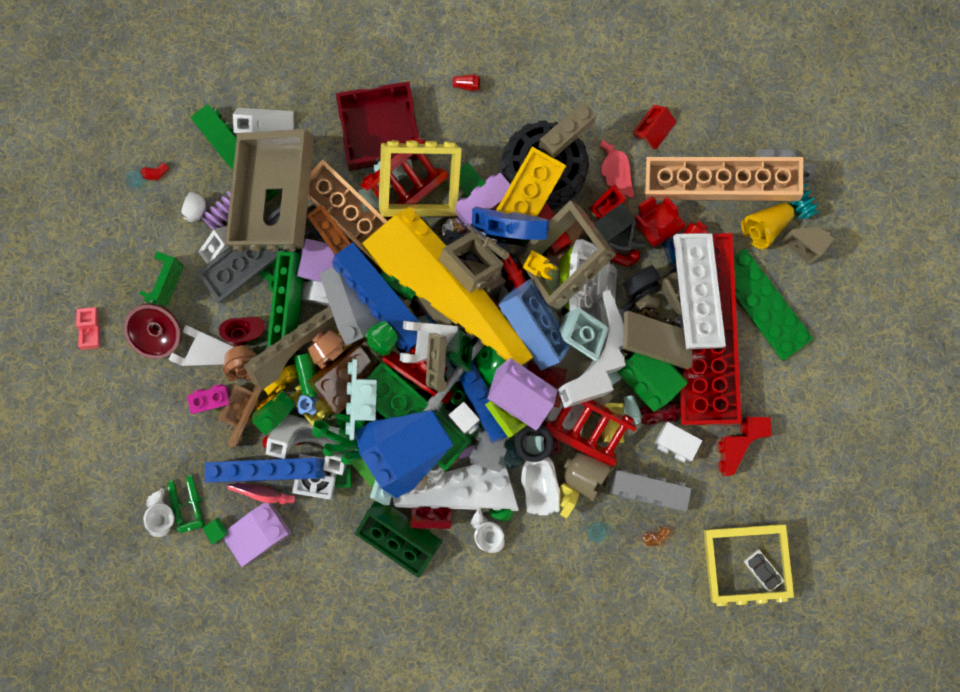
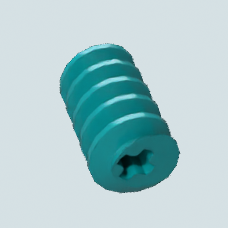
[791,178,822,220]

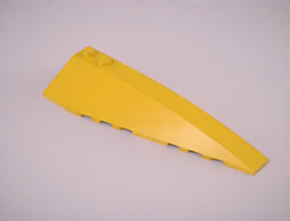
[361,207,533,366]

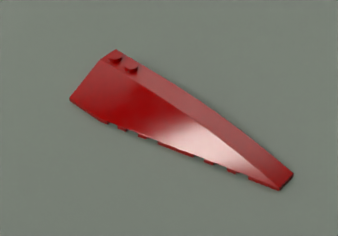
[680,233,742,426]

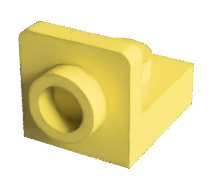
[559,483,580,518]

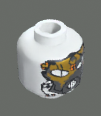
[442,217,471,236]

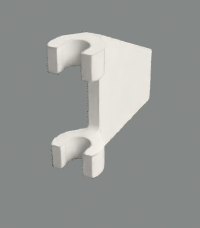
[400,321,458,363]
[169,325,233,366]

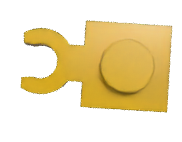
[523,250,558,280]

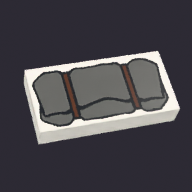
[743,549,784,592]

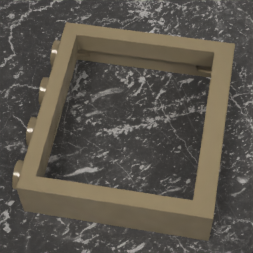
[516,200,616,309]

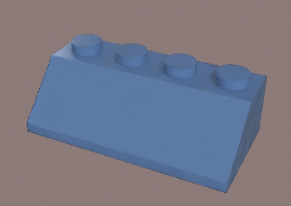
[499,279,571,370]

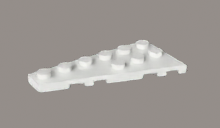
[392,457,518,511]

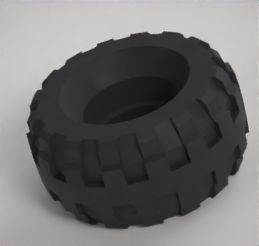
[501,120,589,210]

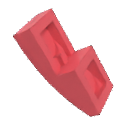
[76,307,100,350]

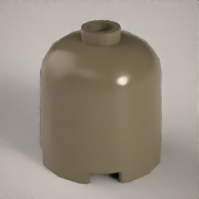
[564,453,614,502]

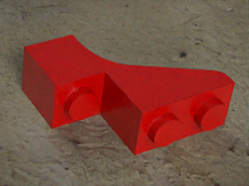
[718,417,771,476]

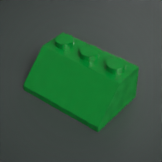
[616,352,688,412]

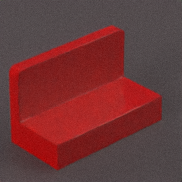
[633,105,676,150]

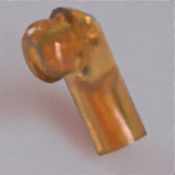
[642,526,671,546]

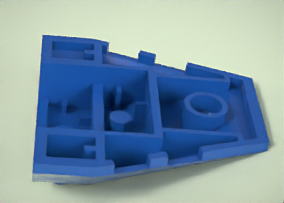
[355,410,453,498]

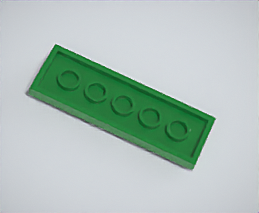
[734,248,814,361]
[367,362,471,471]

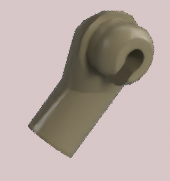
[634,294,660,311]

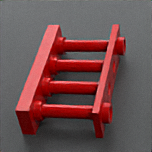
[360,138,449,221]
[544,400,637,467]

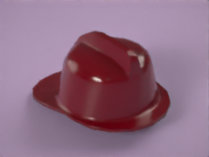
[218,317,265,347]

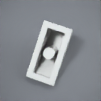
[199,226,229,264]
[301,281,330,306]

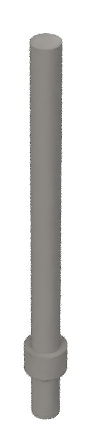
[424,338,484,411]

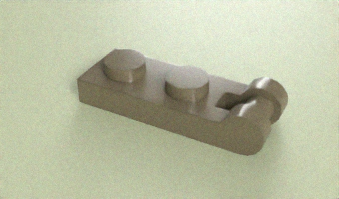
[426,332,447,392]

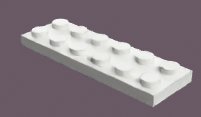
[673,234,726,349]

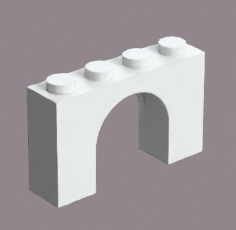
[266,414,356,475]

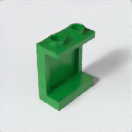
[139,251,184,307]

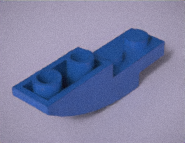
[472,206,549,240]

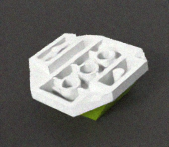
[558,239,617,321]

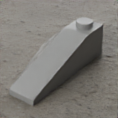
[319,267,381,346]

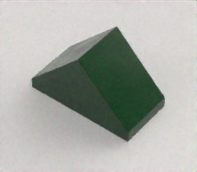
[445,330,473,373]

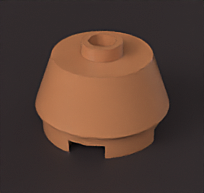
[308,330,348,369]
[223,345,257,382]

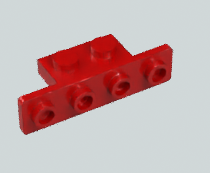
[382,346,454,404]

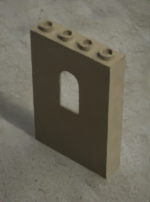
[225,129,314,252]

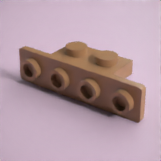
[218,384,264,448]

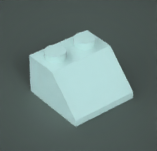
[559,307,609,361]

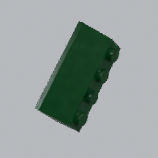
[354,501,443,578]

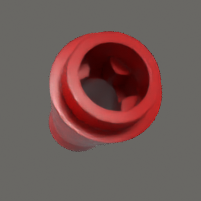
[453,74,480,92]

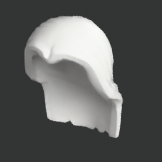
[521,457,560,515]

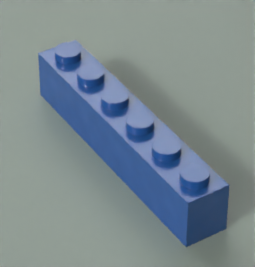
[332,243,420,353]
[205,458,325,483]

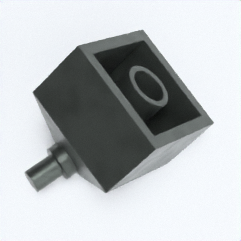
[594,203,645,254]

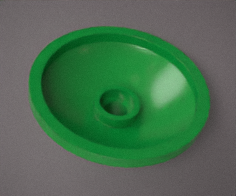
[473,340,506,387]

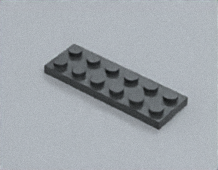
[197,207,310,303]

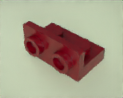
[411,507,452,529]

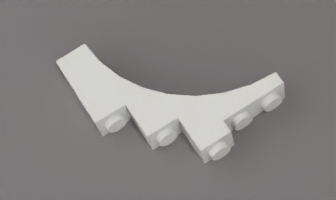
[558,290,626,408]

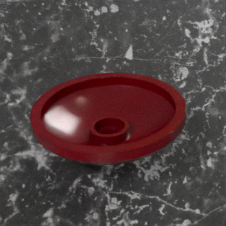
[123,303,181,359]

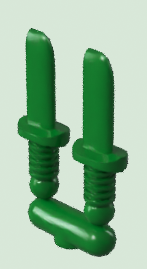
[167,474,205,533]

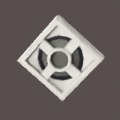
[292,454,337,500]

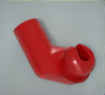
[140,162,170,181]
[611,250,640,267]

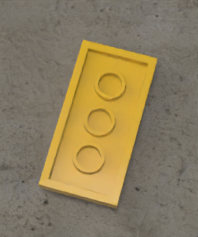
[496,147,566,217]

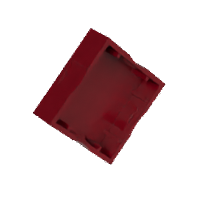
[336,81,419,171]

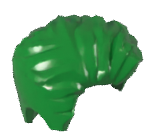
[366,321,398,356]

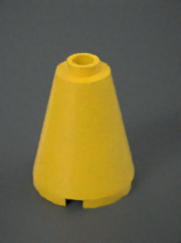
[741,203,794,249]

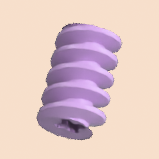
[200,191,231,230]

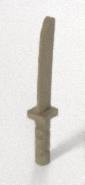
[466,224,509,260]

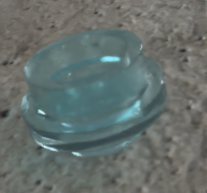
[126,169,144,188]
[587,523,606,543]

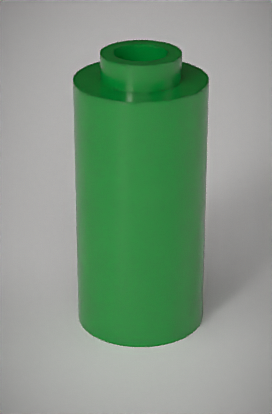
[293,353,318,398]

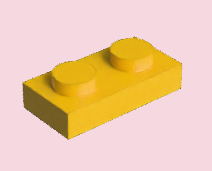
[264,363,297,395]

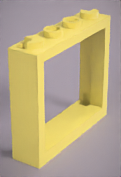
[378,140,462,217]
[704,524,794,606]

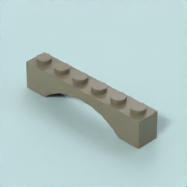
[244,305,340,390]

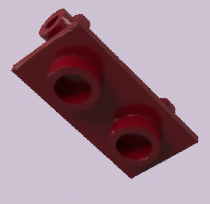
[639,401,681,425]

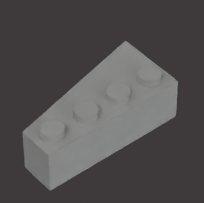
[469,426,509,472]
[608,468,691,512]

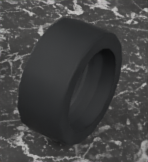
[622,265,661,297]
[515,424,554,462]

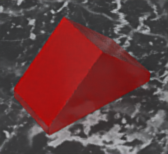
[590,184,627,219]

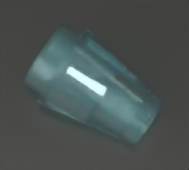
[503,439,523,469]

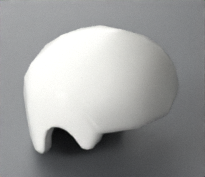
[181,192,206,222]

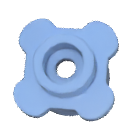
[298,395,318,415]

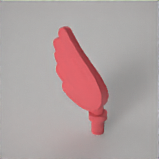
[599,140,634,198]
[227,482,295,505]

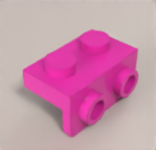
[186,384,230,414]

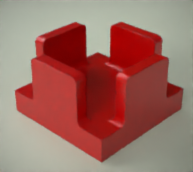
[635,196,685,247]

